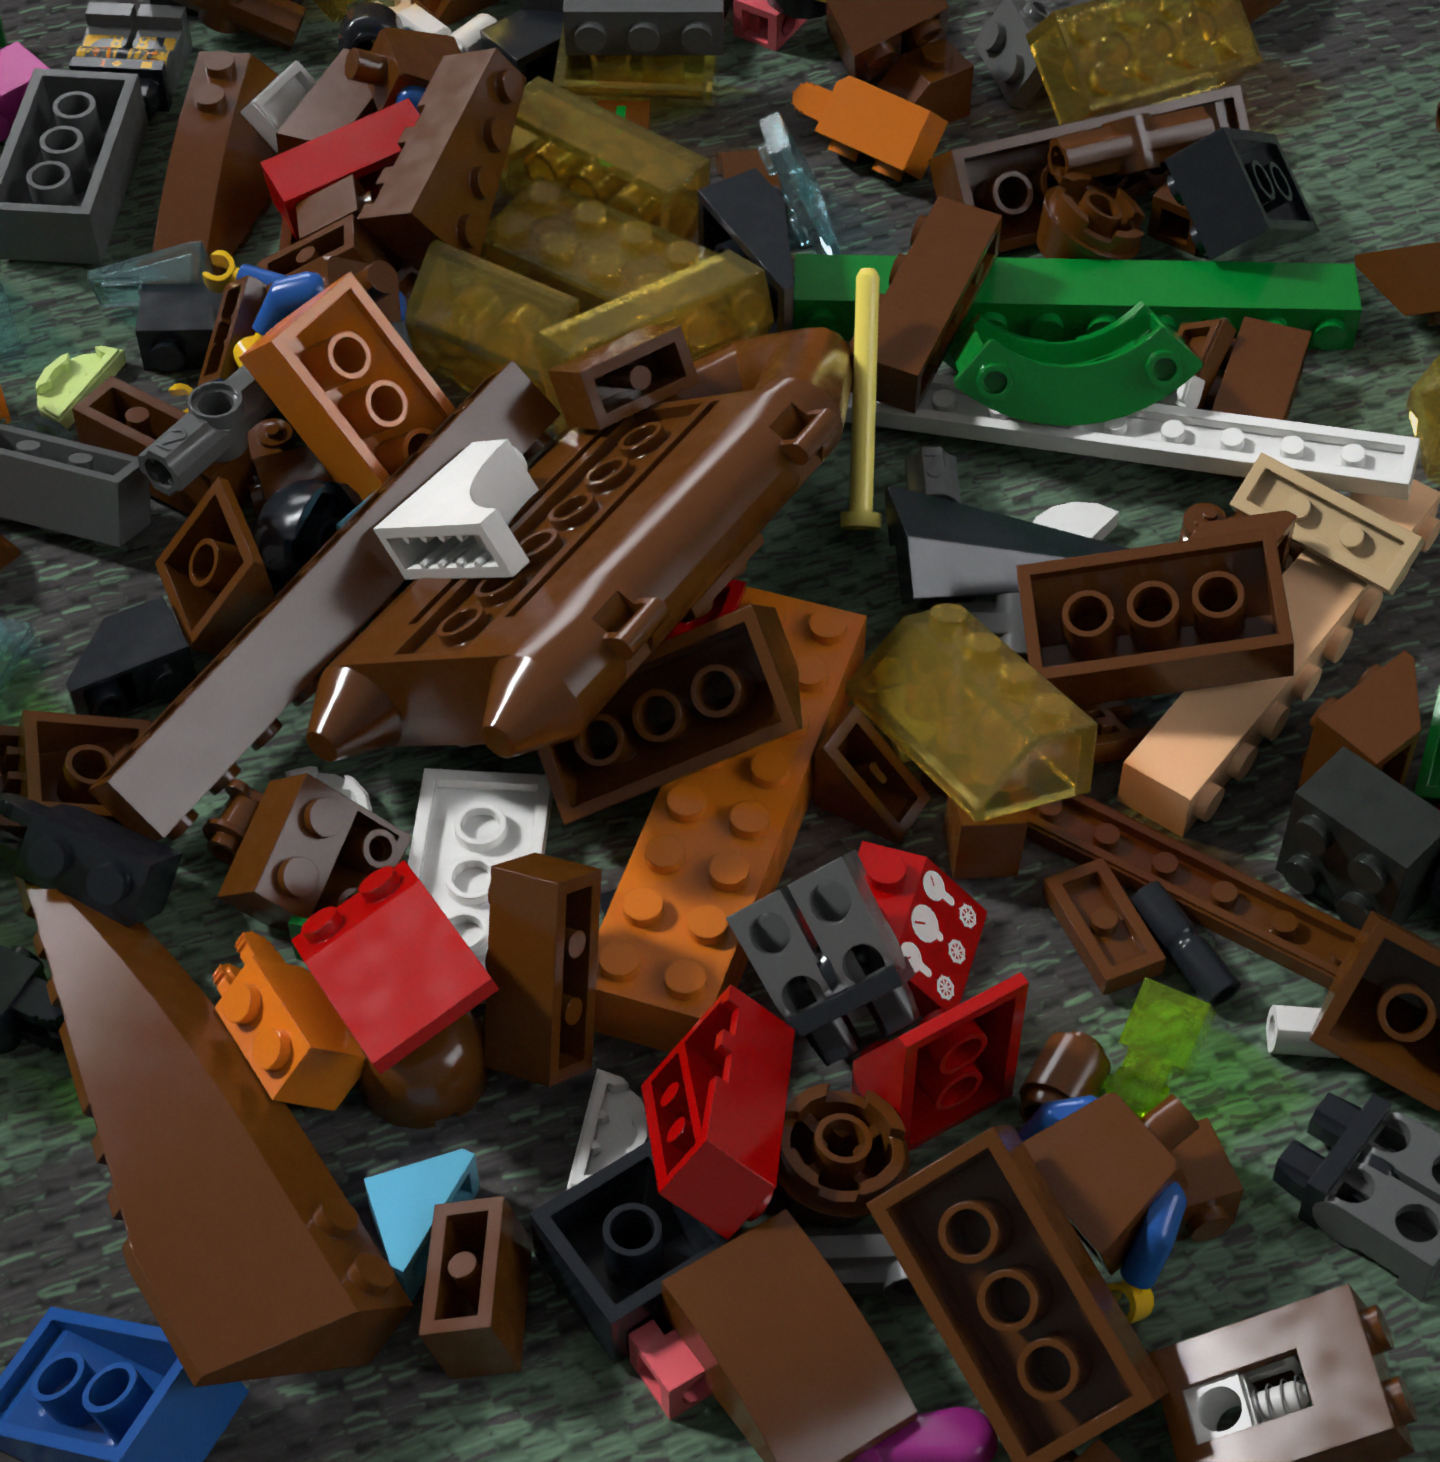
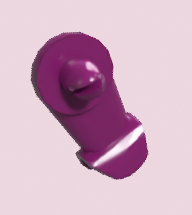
[850,1407,999,1462]

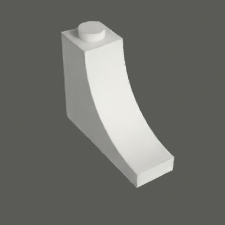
[373,439,539,580]

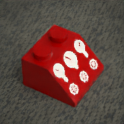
[858,841,988,1017]

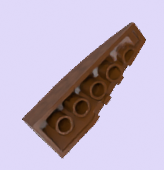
[148,50,279,284]
[928,84,1250,253]
[1309,910,1440,1111]

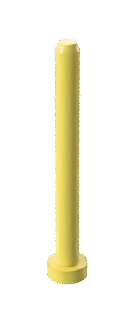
[840,268,882,531]

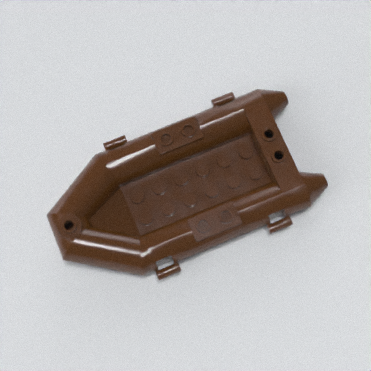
[306,327,854,762]

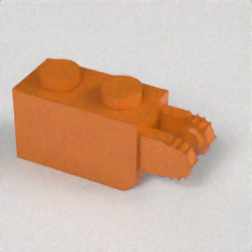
[791,76,948,182]
[212,930,366,1111]

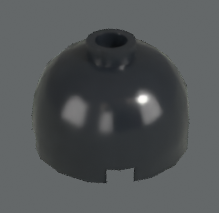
[254,479,363,589]

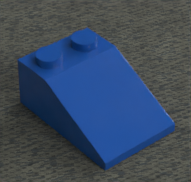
[0,1306,249,1462]

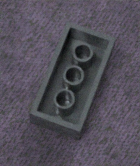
[0,68,149,265]

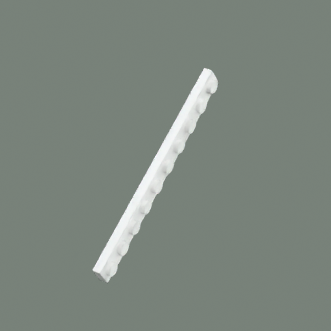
[845,374,1420,500]

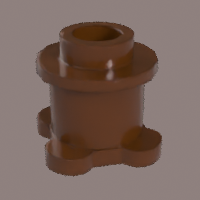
[202,779,263,866]

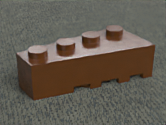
[357,48,527,276]

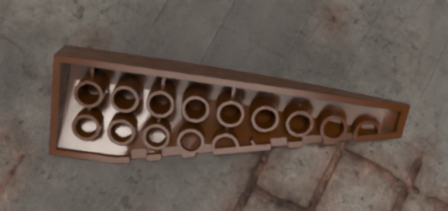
[10,863,413,1387]

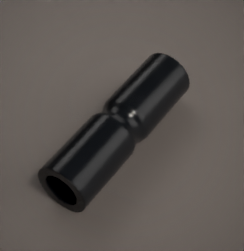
[1130,881,1241,1009]

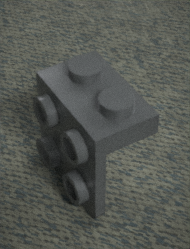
[973,0,1118,109]

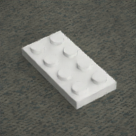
[408,768,553,1004]

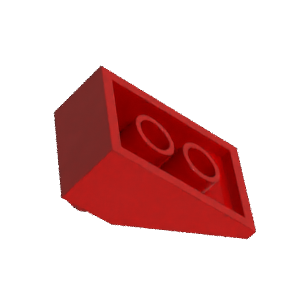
[291,860,500,1075]
[851,972,1029,1151]

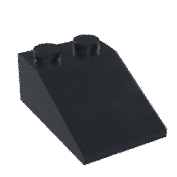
[1165,127,1319,261]
[698,168,794,336]

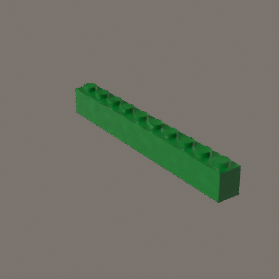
[793,254,1362,351]

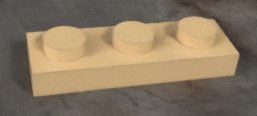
[1229,452,1425,596]

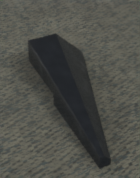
[884,486,1130,604]

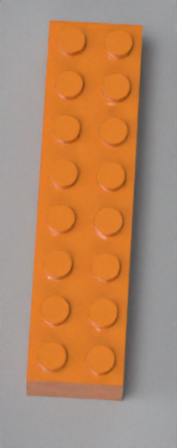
[594,587,867,1053]

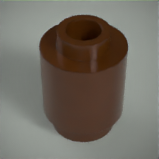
[1018,1031,1111,1122]

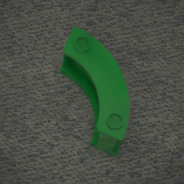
[943,300,1203,426]

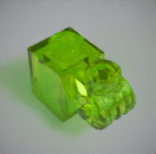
[1103,977,1216,1119]

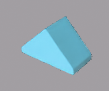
[364,1149,480,1302]

